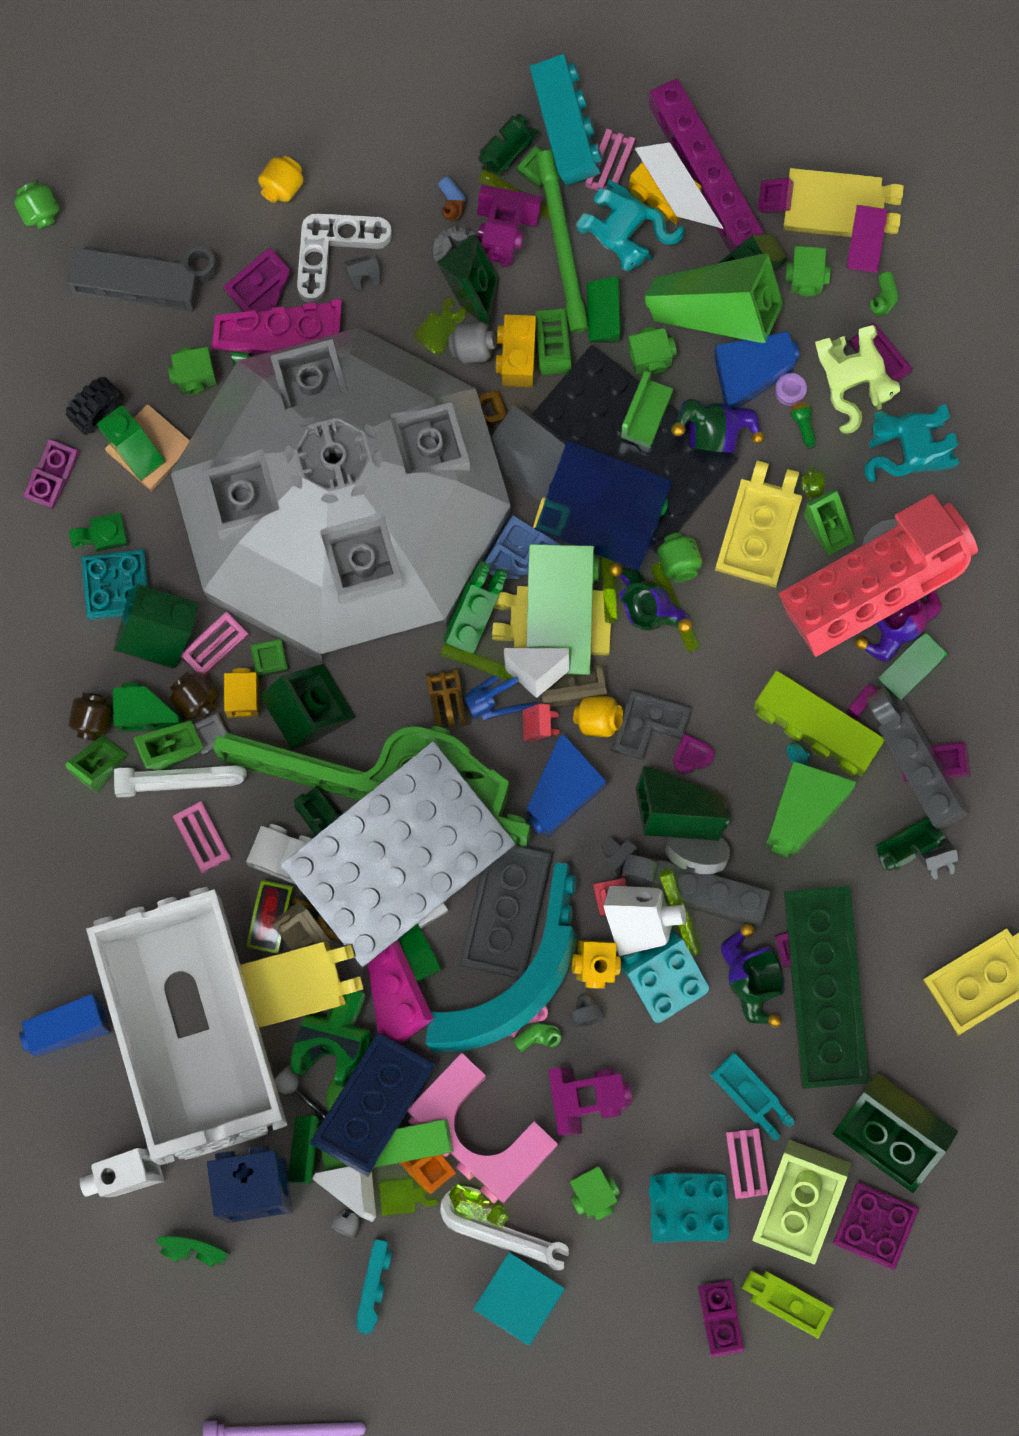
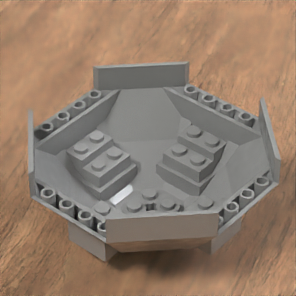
[171,327,511,663]

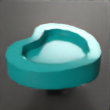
[786,742,810,766]

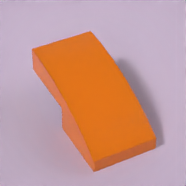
[400,1125,456,1194]

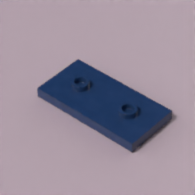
[310,1032,435,1177]

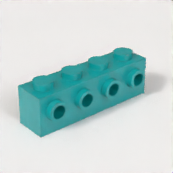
[529,53,603,186]

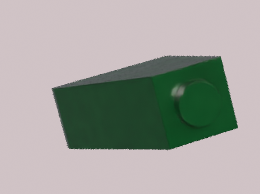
[635,766,730,841]

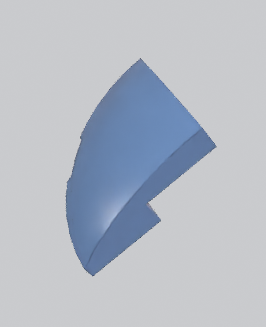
[484,515,560,579]

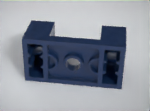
[207,1146,293,1223]

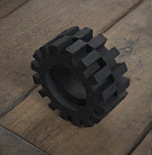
[65,376,124,435]

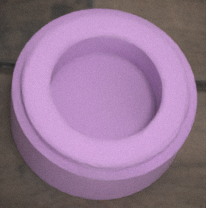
[775,373,807,406]

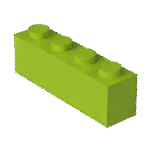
[753,670,885,777]

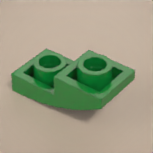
[156,1236,230,1268]

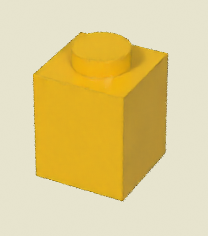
[224,668,259,718]

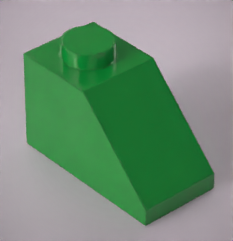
[97,405,165,481]
[113,682,182,732]

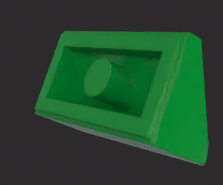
[587,277,620,343]
[288,1115,320,1185]

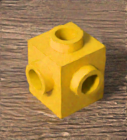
[572,940,621,988]

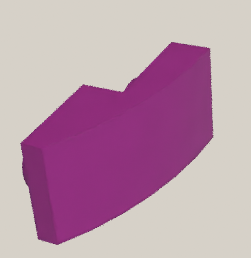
[23,439,80,509]
[698,1280,744,1358]

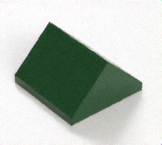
[437,234,500,323]

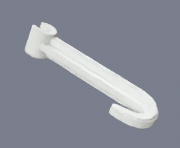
[114,765,247,797]
[440,1186,569,1271]

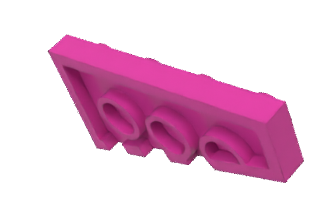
[212,299,342,354]

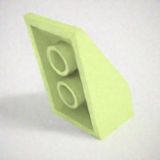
[752,1140,852,1265]

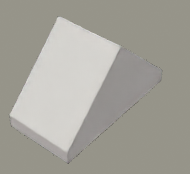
[504,648,570,698]
[312,1167,376,1222]

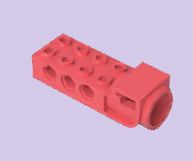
[778,494,978,657]

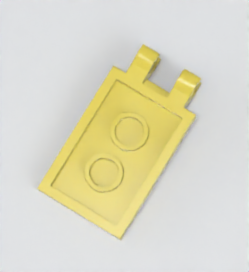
[783,168,904,237]
[715,460,802,588]
[492,586,612,656]
[923,929,1019,1036]
[241,941,364,1028]

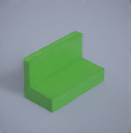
[621,371,673,448]

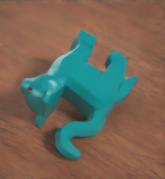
[576,179,685,272]
[864,404,959,482]

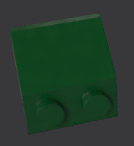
[113,584,199,669]
[260,664,355,749]

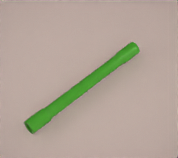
[536,150,589,333]

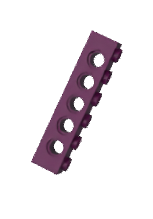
[649,78,764,253]

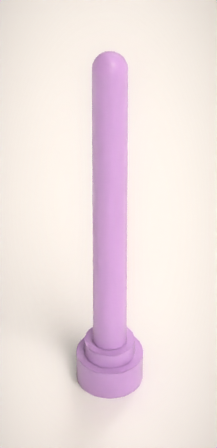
[203,1420,366,1436]

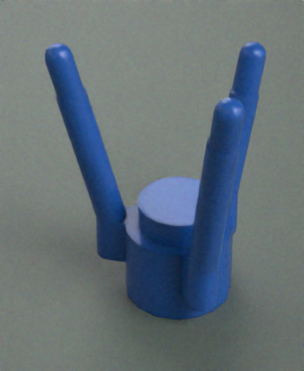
[464,666,538,721]

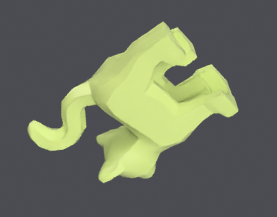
[815,325,900,434]

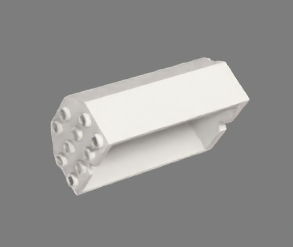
[86,887,287,1165]

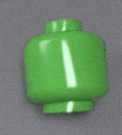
[14,181,60,230]
[657,533,703,582]

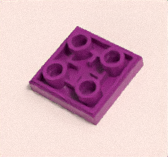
[832,1182,919,1271]

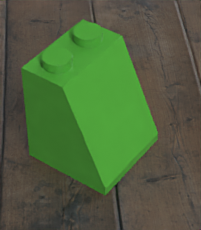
[765,761,856,858]

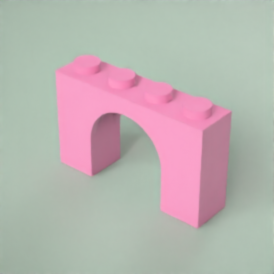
[408,1053,558,1205]

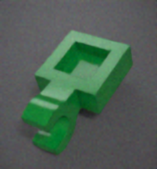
[68,513,127,552]

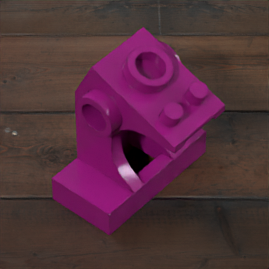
[477,184,542,267]
[548,1067,632,1136]

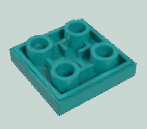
[81,549,149,620]
[473,1252,565,1346]

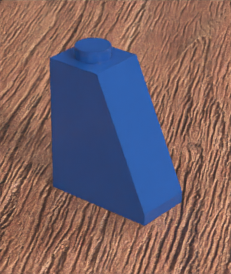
[714,332,799,409]
[526,734,606,838]
[19,994,111,1057]

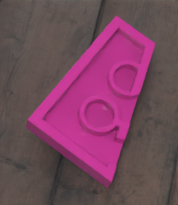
[368,939,434,1044]

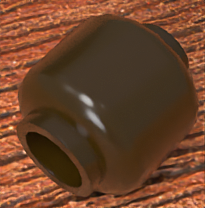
[170,671,218,719]
[69,692,113,741]

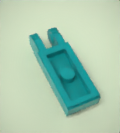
[709,1053,795,1141]
[355,1239,392,1335]

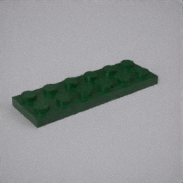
[784,886,869,1089]

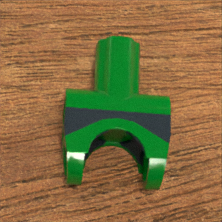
[291,991,371,1087]

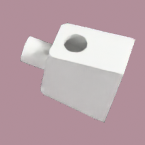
[603,886,686,956]
[79,1148,164,1197]

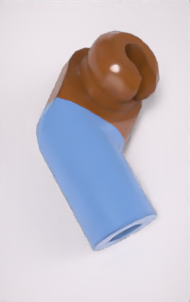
[438,176,466,221]

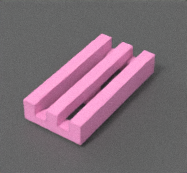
[585,129,636,191]
[181,611,249,676]
[173,801,231,874]
[725,1128,768,1199]

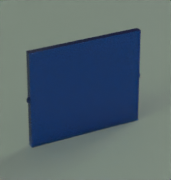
[535,440,673,571]

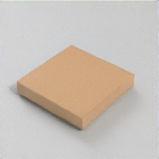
[105,404,190,492]

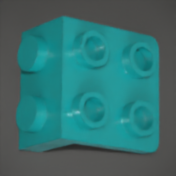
[620,929,709,1023]
[649,1173,729,1243]

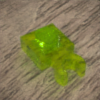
[414,298,466,356]
[379,1179,438,1216]
[449,1184,508,1228]

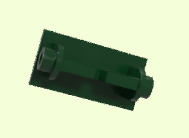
[478,113,539,175]
[294,786,339,836]
[875,816,945,871]

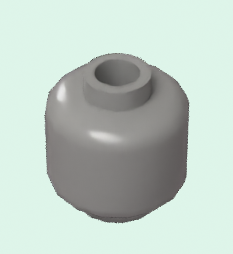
[449,321,497,364]

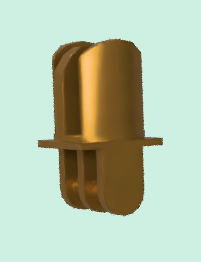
[425,668,468,728]

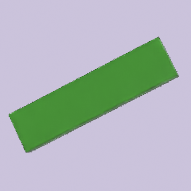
[321,1118,454,1171]

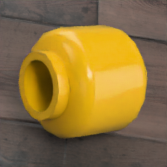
[258,155,304,203]
[573,696,623,738]

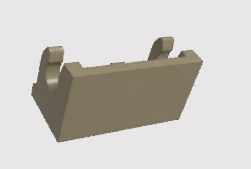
[541,664,607,709]
[271,901,339,964]

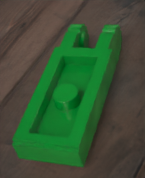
[443,561,507,654]

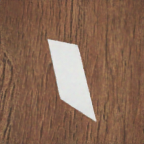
[635,142,724,229]

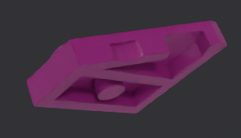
[223,247,290,312]

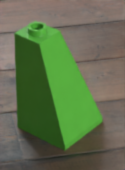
[645,254,783,343]

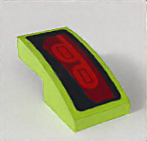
[246,879,294,954]

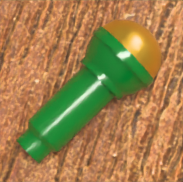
[790,402,816,449]

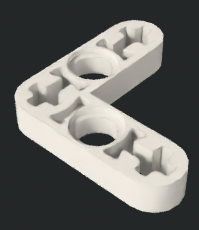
[297,214,392,303]

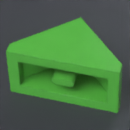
[803,489,856,556]
[133,720,204,770]
[65,735,127,794]

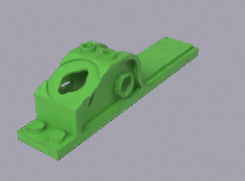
[213,726,530,847]

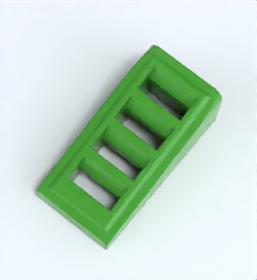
[535,308,571,375]

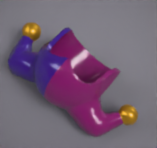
[855,590,942,662]

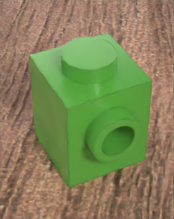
[785,246,831,297]
[628,327,677,375]
[167,347,217,395]
[569,1166,620,1221]

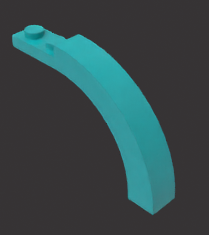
[426,863,578,1053]

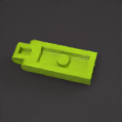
[741,1270,834,1339]

